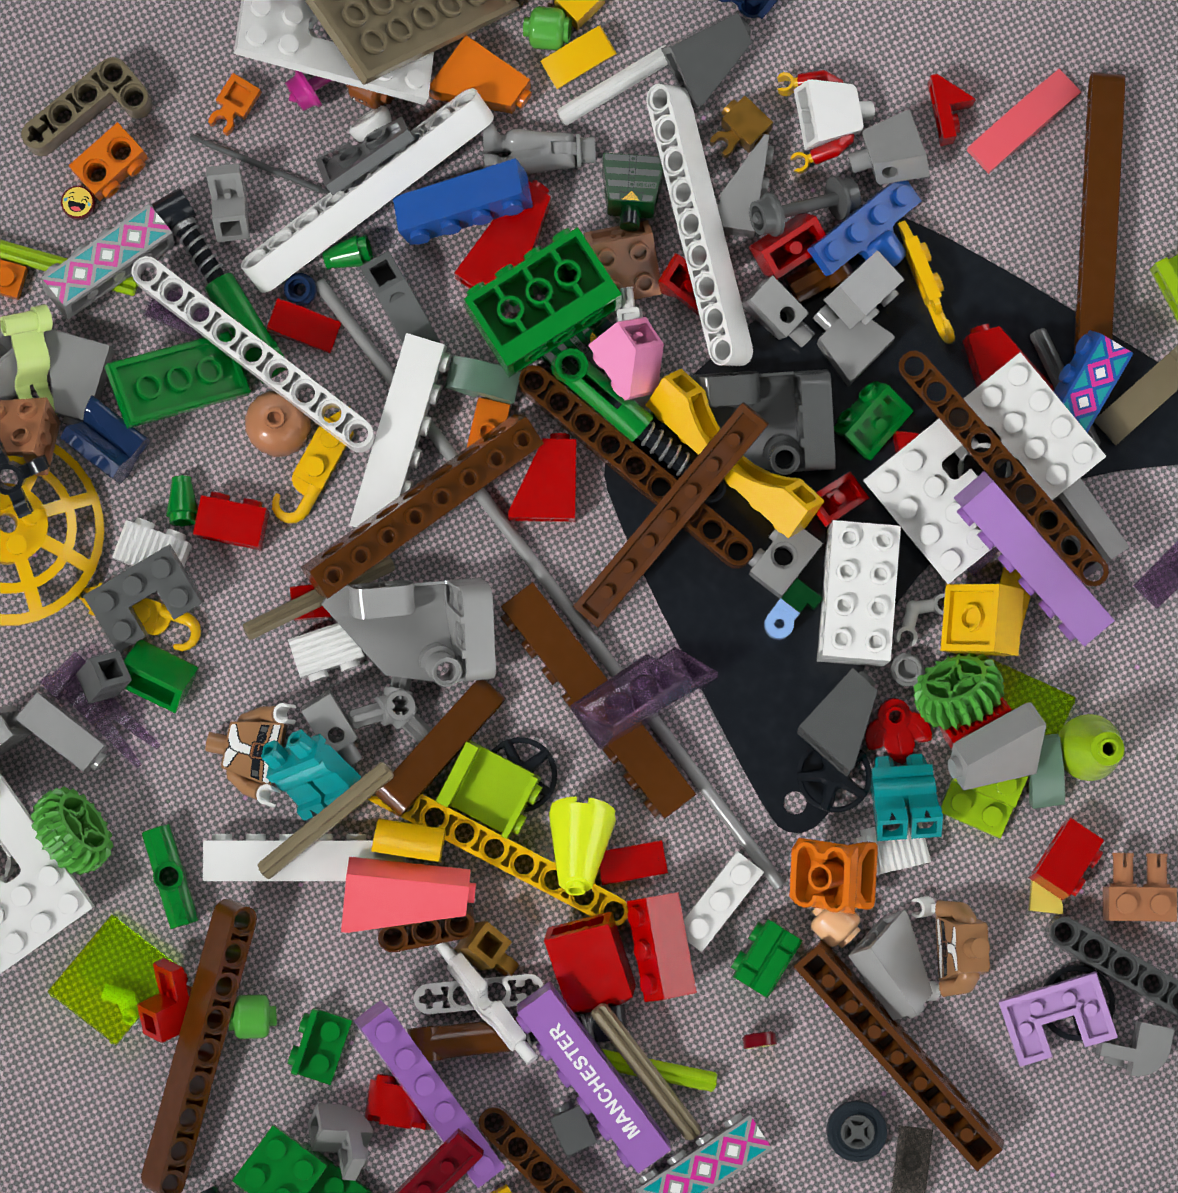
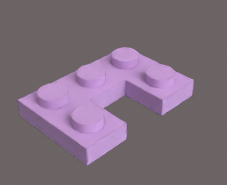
[999,971,1118,1067]

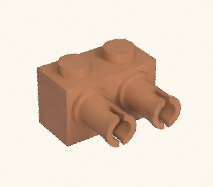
[1103,853,1177,922]

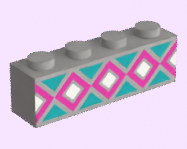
[41,204,174,320]
[636,1112,773,1193]

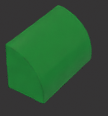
[124,639,199,713]

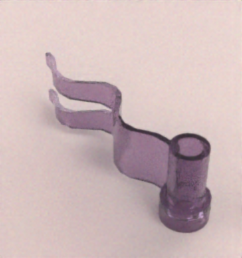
[39,651,161,769]

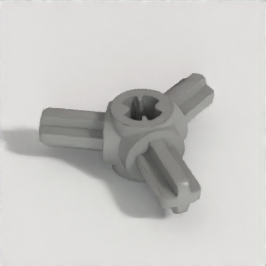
[348,677,432,744]

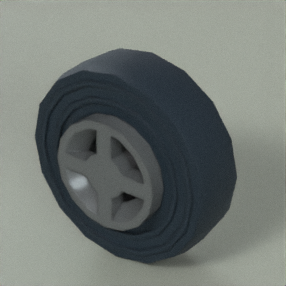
[826,1100,887,1162]

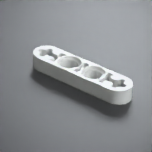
[414,974,544,1014]

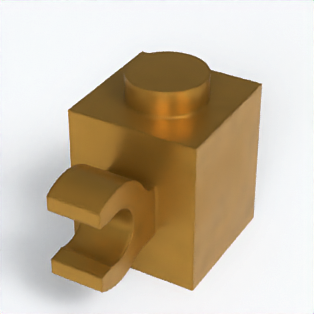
[710,95,773,158]
[454,921,519,976]

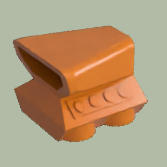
[789,838,878,914]

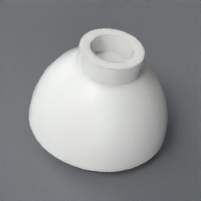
[349,106,392,143]

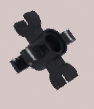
[0,439,50,519]

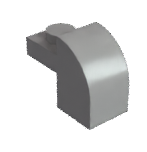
[206,163,250,242]
[1095,1021,1174,1076]
[307,1103,374,1181]

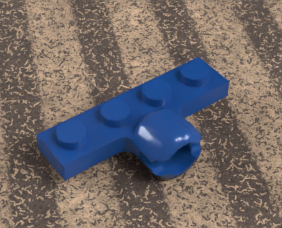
[807,180,922,276]

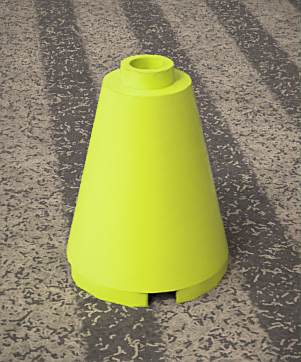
[549,797,616,895]

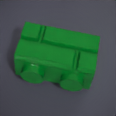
[730,919,803,998]

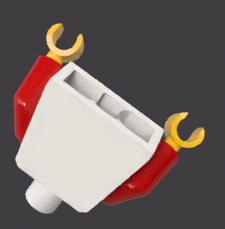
[777,70,875,174]

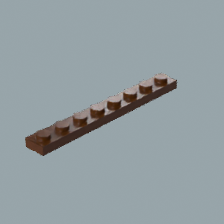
[573,402,769,628]

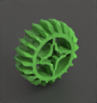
[913,653,1004,730]
[30,786,114,875]

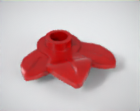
[865,698,932,764]

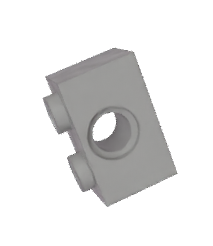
[748,529,823,599]

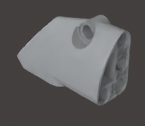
[321,577,496,687]

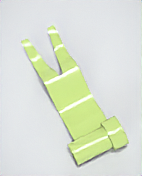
[0,304,57,415]

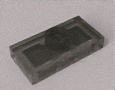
[890,1124,933,1193]

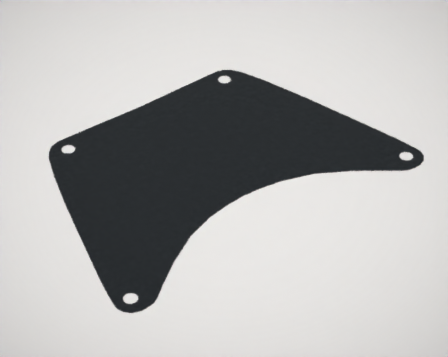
[604,217,1178,833]

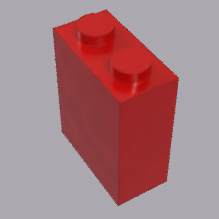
[544,911,636,1014]

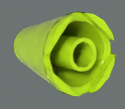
[1058,714,1125,781]

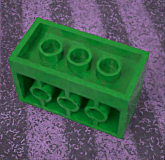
[464,227,622,378]

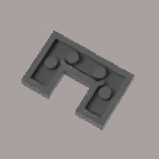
[83,544,205,652]

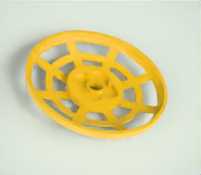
[0,444,104,627]

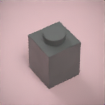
[76,650,132,704]
[550,1100,597,1157]

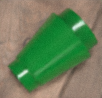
[322,234,373,269]
[166,475,198,527]

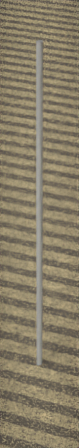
[316,278,786,890]

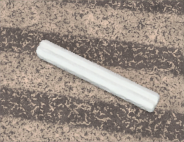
[557,45,668,125]

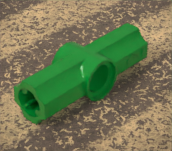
[142,824,199,929]

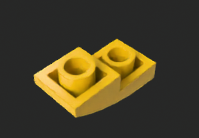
[540,25,617,89]

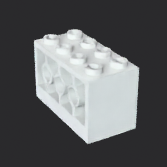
[817,520,901,667]

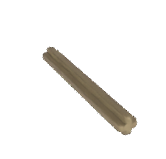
[243,555,395,640]
[257,762,394,879]
[591,1003,702,1141]

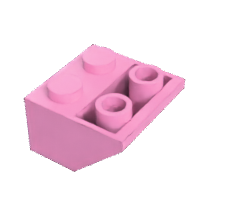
[588,317,664,400]

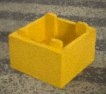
[940,584,1024,656]

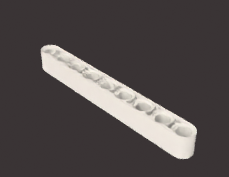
[646,84,753,366]
[241,88,494,293]
[132,256,375,453]

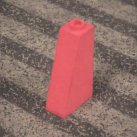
[341,857,476,933]

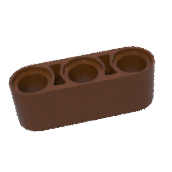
[378,903,475,952]

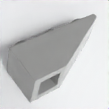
[718,134,774,238]

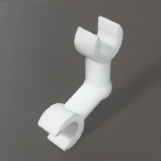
[894,593,945,646]

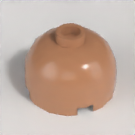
[245,391,311,457]

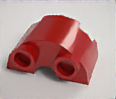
[364,1074,431,1130]

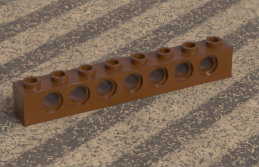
[300,414,544,599]
[793,939,1004,1172]

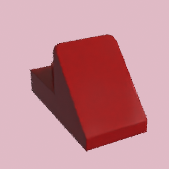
[927,74,976,146]
[658,253,700,316]
[816,472,869,528]

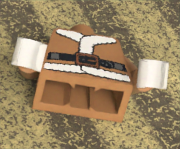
[205,703,296,808]
[912,896,990,1001]

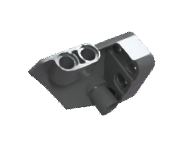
[689,369,835,475]

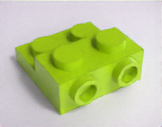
[940,776,1028,839]

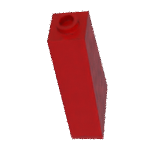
[454,179,551,317]

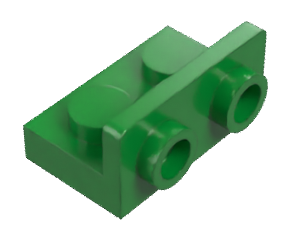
[834,381,913,460]
[287,1008,353,1085]

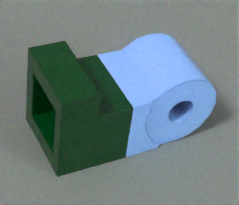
[764,578,823,640]

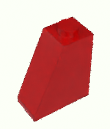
[963,324,1054,392]
[508,433,577,522]

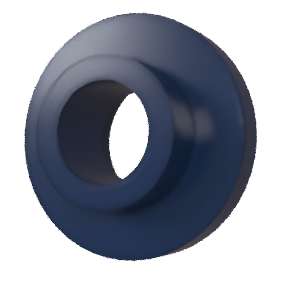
[284,273,317,306]

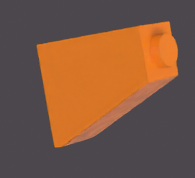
[429,35,532,114]

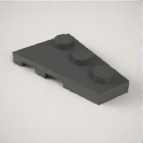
[315,117,415,195]

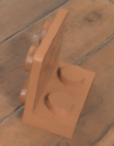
[584,220,662,302]
[0,397,61,476]

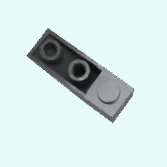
[360,250,440,343]

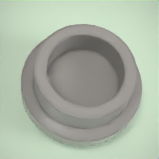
[890,653,924,687]

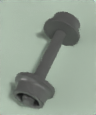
[749,176,861,236]

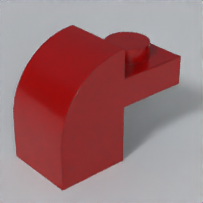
[137,958,192,1043]

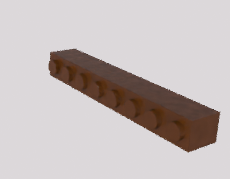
[500,582,696,819]

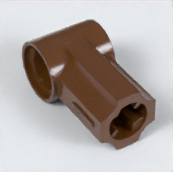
[785,261,854,304]

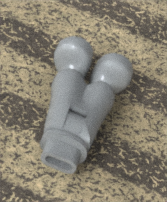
[483,122,596,175]

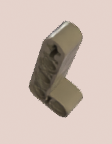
[21,57,153,156]
[1094,345,1178,445]

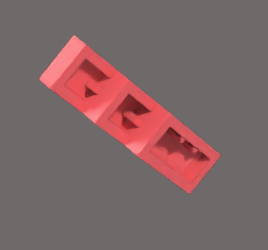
[966,69,1081,174]

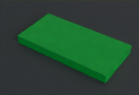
[105,331,251,429]

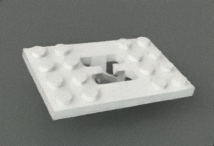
[234,0,434,105]
[863,352,1106,584]
[0,773,95,974]

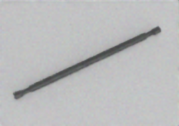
[190,134,330,195]

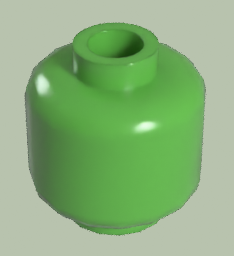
[523,6,572,51]
[229,994,277,1039]

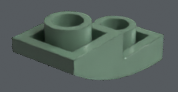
[445,356,521,404]
[1029,734,1065,809]

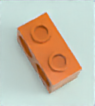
[68,122,148,202]

